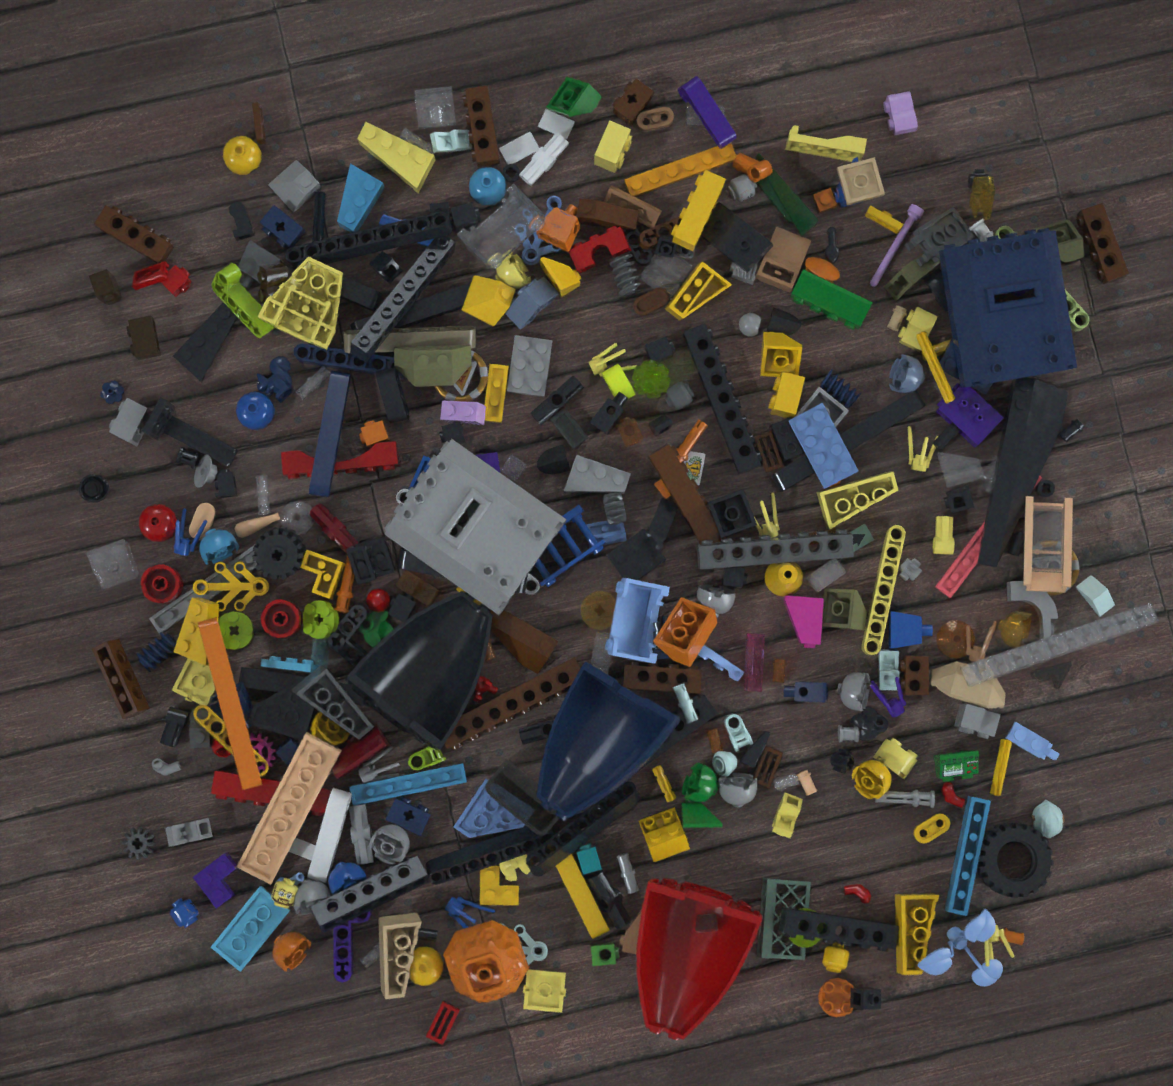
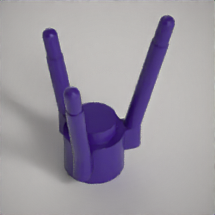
[870,677,907,718]

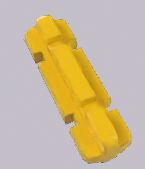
[652,765,676,802]

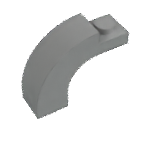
[1007,581,1058,639]

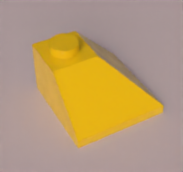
[540,257,581,298]
[462,275,516,326]
[760,332,802,377]

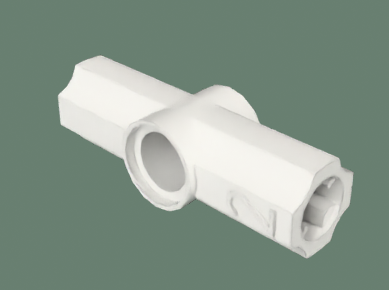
[519,132,569,186]

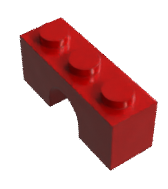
[569,226,632,273]

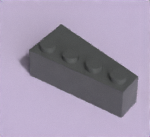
[292,665,373,739]

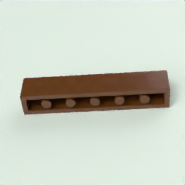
[647,444,728,551]

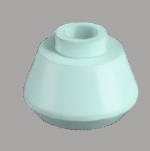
[712,751,737,777]

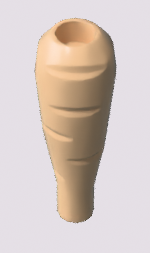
[234,512,280,538]

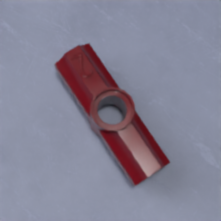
[308,503,359,554]

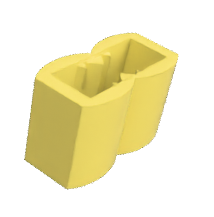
[898,307,938,352]

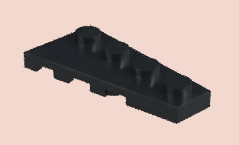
[173,302,238,383]

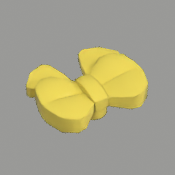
[499,854,530,881]

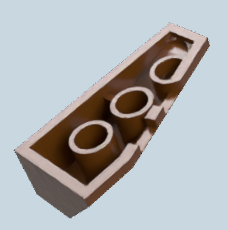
[489,608,558,674]

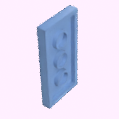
[788,403,858,489]

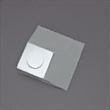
[268,160,321,213]

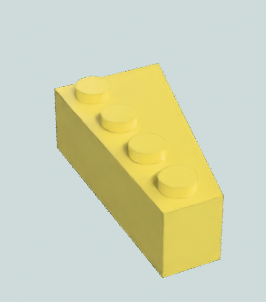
[357,122,435,194]
[816,471,898,530]

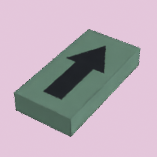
[831,524,874,559]

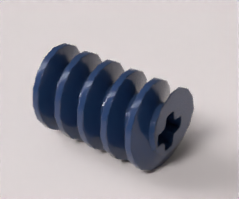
[820,370,861,408]
[136,632,177,673]

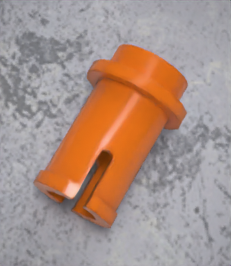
[999,928,1024,945]

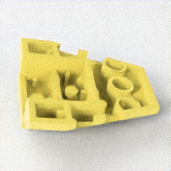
[258,257,343,350]

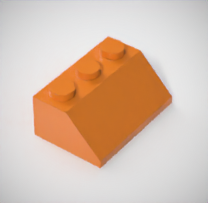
[653,597,717,667]

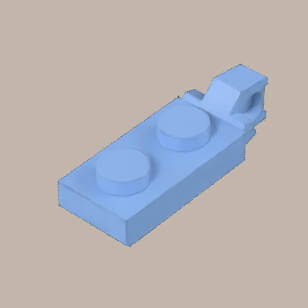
[698,645,744,681]
[1005,722,1059,760]

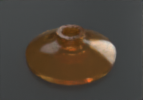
[936,620,975,659]

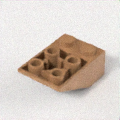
[755,226,812,293]

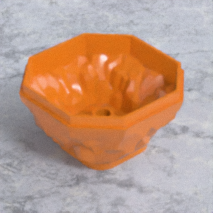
[443,920,529,1003]

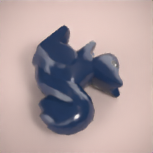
[257,356,293,403]

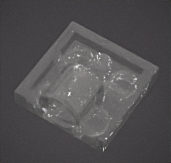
[414,86,456,129]

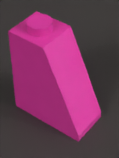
[783,596,824,649]

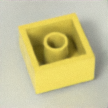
[594,120,632,173]

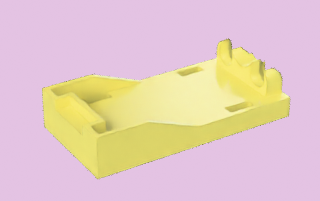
[785,125,867,162]

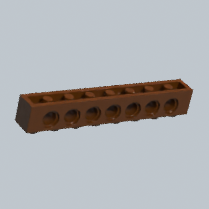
[445,657,580,751]

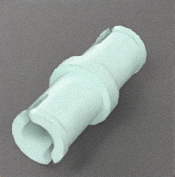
[673,683,698,724]

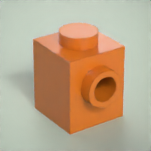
[359,420,390,448]

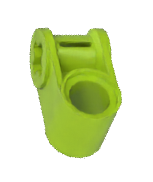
[408,746,447,770]

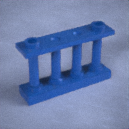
[534,505,606,587]

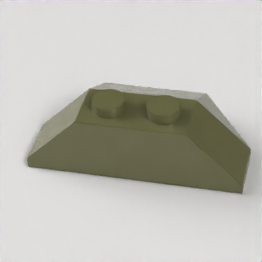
[394,345,472,387]

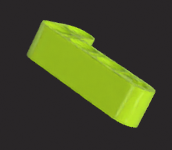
[211,263,275,338]

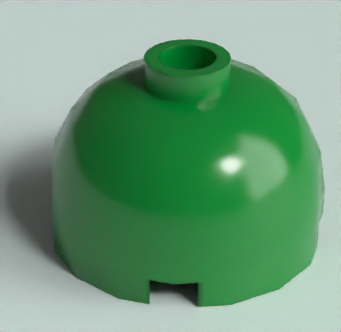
[682,762,718,803]

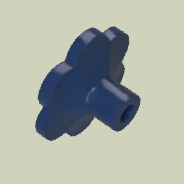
[100,381,124,404]

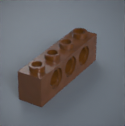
[462,85,500,167]
[1076,203,1129,285]
[94,205,174,264]
[92,639,150,719]
[623,661,702,694]

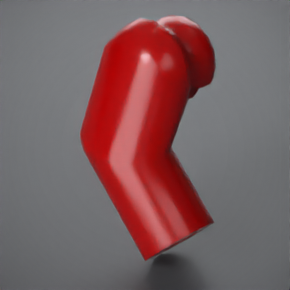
[941,782,965,808]
[843,884,871,904]

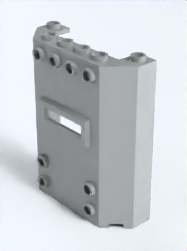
[384,439,566,615]

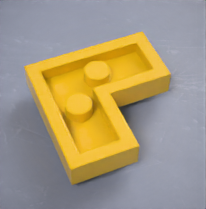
[480,865,519,905]

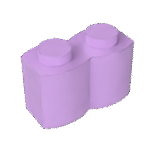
[884,91,918,135]

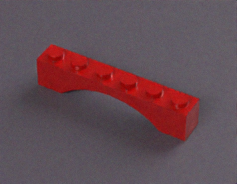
[281,441,399,480]

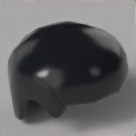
[79,474,109,503]

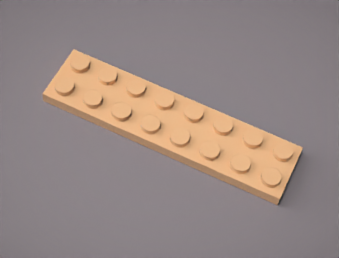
[237,732,341,885]

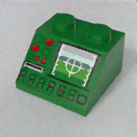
[933,750,979,782]

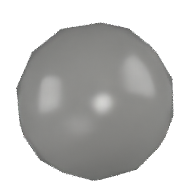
[739,313,761,337]

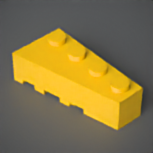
[671,170,726,251]
[895,893,939,975]

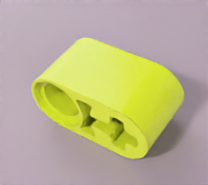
[601,364,636,400]

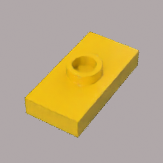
[865,205,903,234]

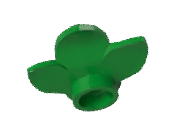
[358,611,393,647]

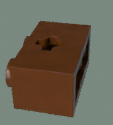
[612,78,654,126]

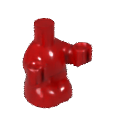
[473,675,498,703]

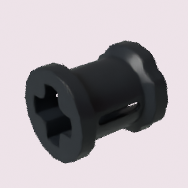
[176,447,201,469]

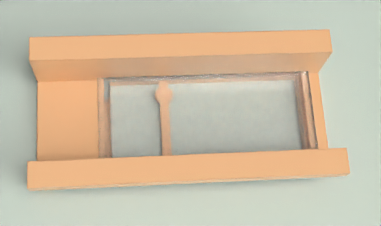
[1023,496,1073,593]

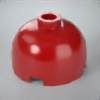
[139,504,177,542]

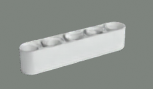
[307,788,352,883]

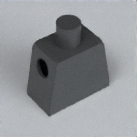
[238,240,282,289]

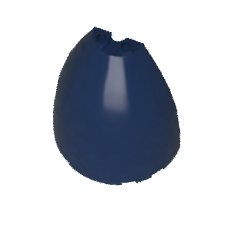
[537,661,680,821]

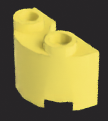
[873,738,918,780]

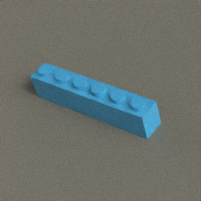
[944,796,991,916]

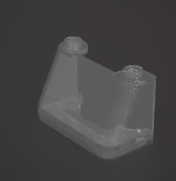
[457,184,545,269]

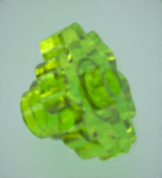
[632,360,671,399]

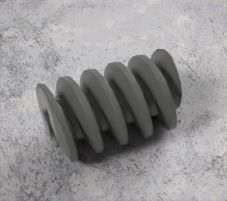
[610,254,642,297]

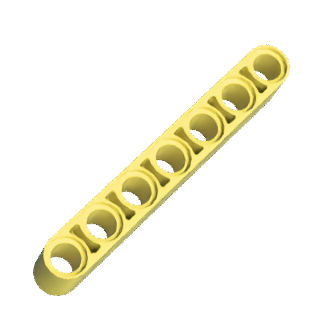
[862,525,905,655]

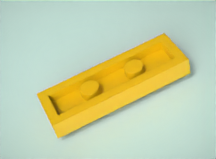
[485,364,509,423]

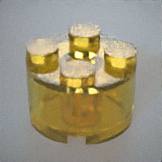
[581,591,616,631]

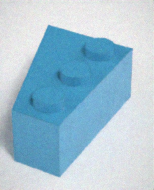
[337,163,385,233]

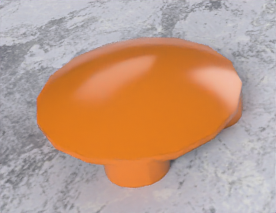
[805,257,840,283]
[818,978,854,1017]

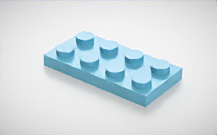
[211,886,291,972]

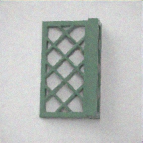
[757,878,811,960]

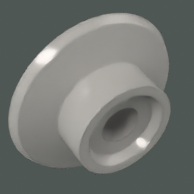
[194,455,217,488]

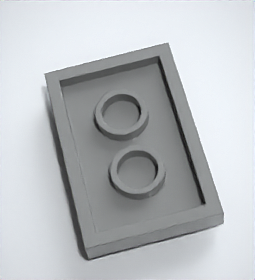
[507,335,553,398]

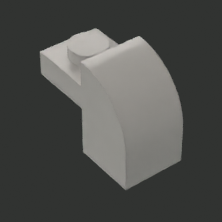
[165,818,213,847]

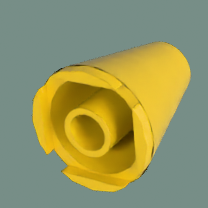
[765,562,803,597]

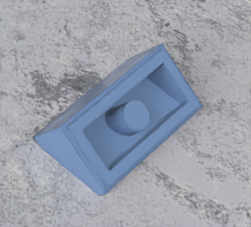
[587,521,627,548]

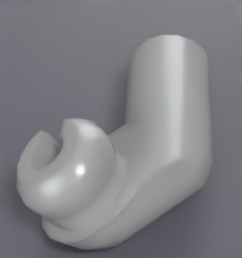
[152,758,181,776]

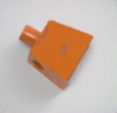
[535,204,580,252]

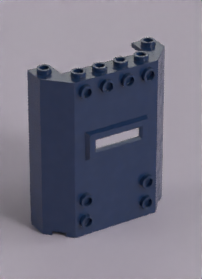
[939,228,1077,388]

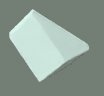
[1076,575,1115,617]

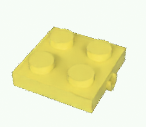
[172,658,216,706]
[523,969,566,1013]

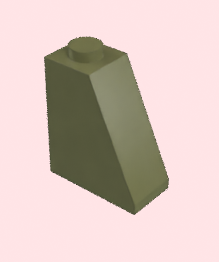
[884,252,940,301]

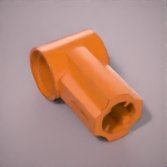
[733,153,773,182]

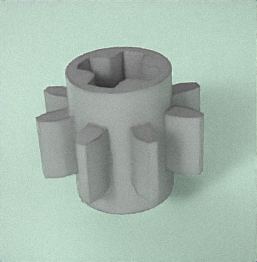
[898,558,922,581]

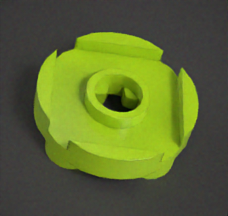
[303,600,339,639]
[218,611,254,650]

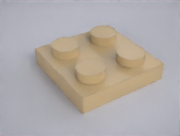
[837,157,885,205]

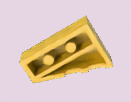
[665,261,732,320]
[174,597,219,666]

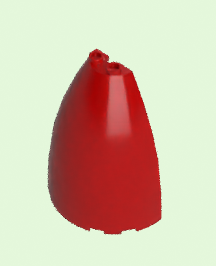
[637,878,763,1040]

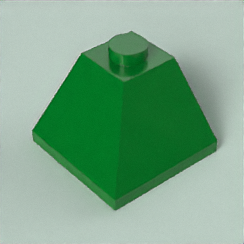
[546,77,602,117]
[681,799,722,828]

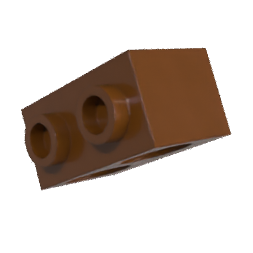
[900,656,929,695]

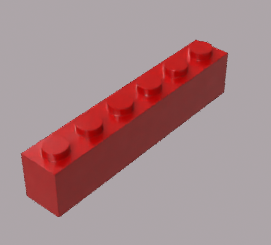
[211,770,332,816]

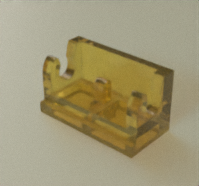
[969,177,995,220]

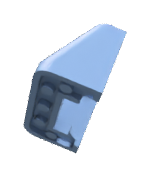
[605,578,670,664]

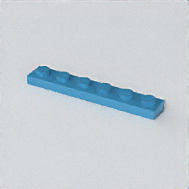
[349,763,467,806]

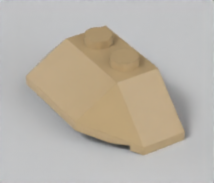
[930,661,1006,709]

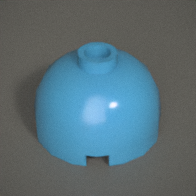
[469,167,506,206]
[199,529,240,564]

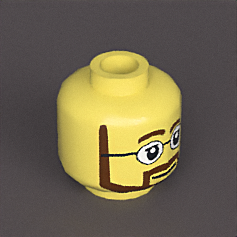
[271,878,298,909]

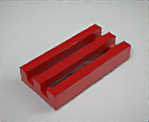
[132,261,169,290]
[426,1001,460,1045]

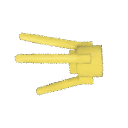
[589,343,637,377]
[908,426,938,472]
[754,492,780,538]
[984,925,1014,967]

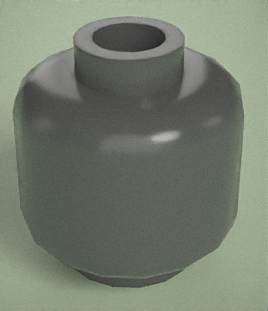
[665,381,695,410]

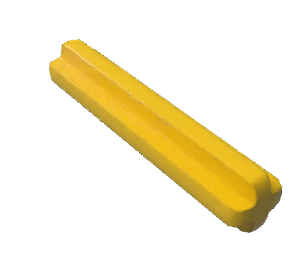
[990,739,1012,796]

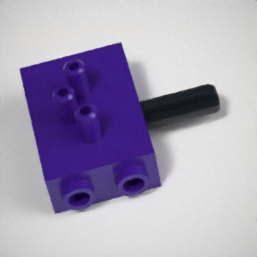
[933,383,1004,450]

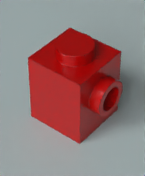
[161,265,192,297]

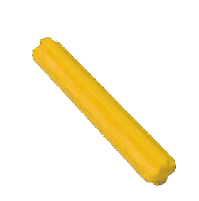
[916,331,955,403]

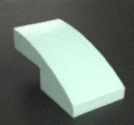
[430,130,473,153]
[878,649,899,690]

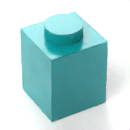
[577,844,602,875]

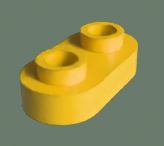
[913,813,950,843]

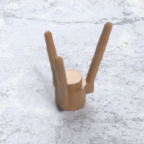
[965,621,997,663]

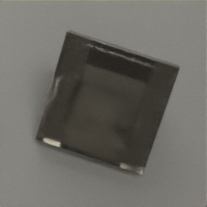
[695,913,718,933]

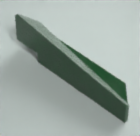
[755,153,819,236]

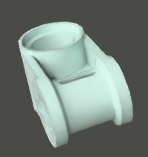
[724,713,753,752]

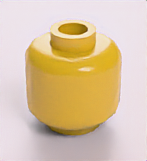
[822,943,849,973]

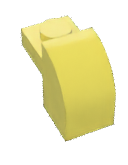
[772,792,803,838]

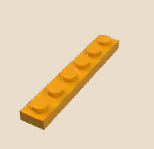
[624,143,736,197]

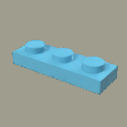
[261,656,320,672]

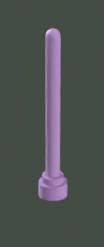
[870,204,924,287]

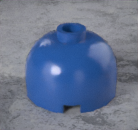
[236,392,275,430]
[328,862,367,894]

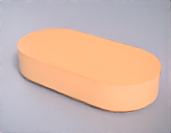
[189,503,216,540]

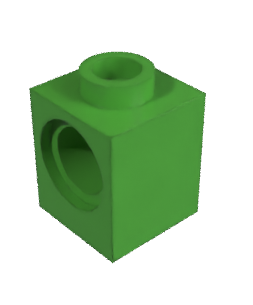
[591,942,619,966]

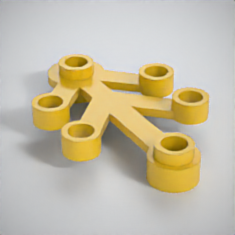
[193,561,269,612]

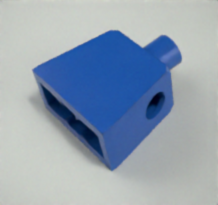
[888,611,933,649]

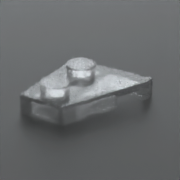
[937,452,984,488]

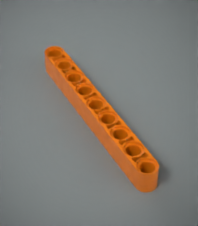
[198,617,262,790]

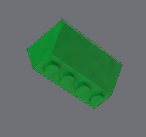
[790,269,873,330]

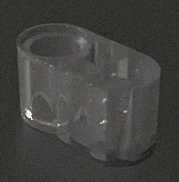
[806,558,846,593]

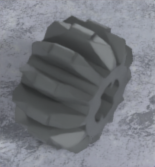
[603,492,627,525]
[122,826,156,860]

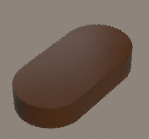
[633,287,669,316]

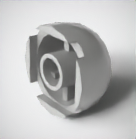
[697,584,736,617]
[837,672,870,711]
[719,773,757,807]
[370,824,410,864]
[294,879,331,915]

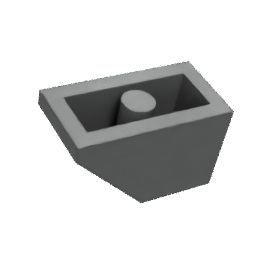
[189,709,213,748]

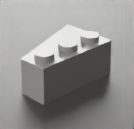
[564,455,631,494]

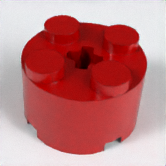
[141,564,183,604]
[261,599,302,639]

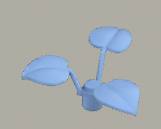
[917,909,1003,986]

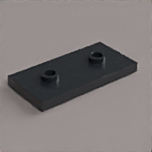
[701,202,773,273]

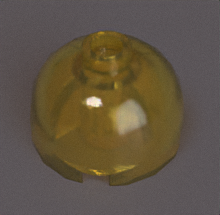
[998,611,1032,650]

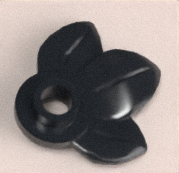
[850,706,888,741]

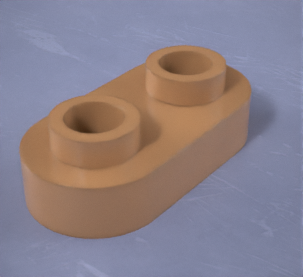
[637,107,674,132]

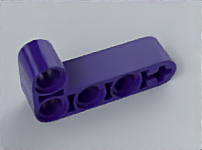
[677,76,737,149]
[333,908,372,982]

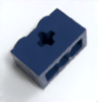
[260,205,306,248]
[385,796,431,836]

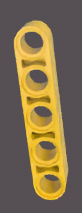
[194,705,269,777]
[550,851,610,939]

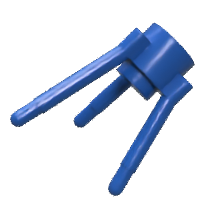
[174,508,207,556]
[445,896,495,929]

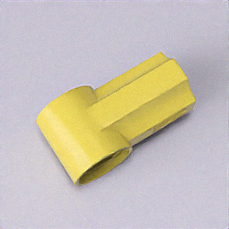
[933,516,955,555]

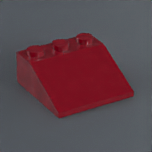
[332,725,391,779]

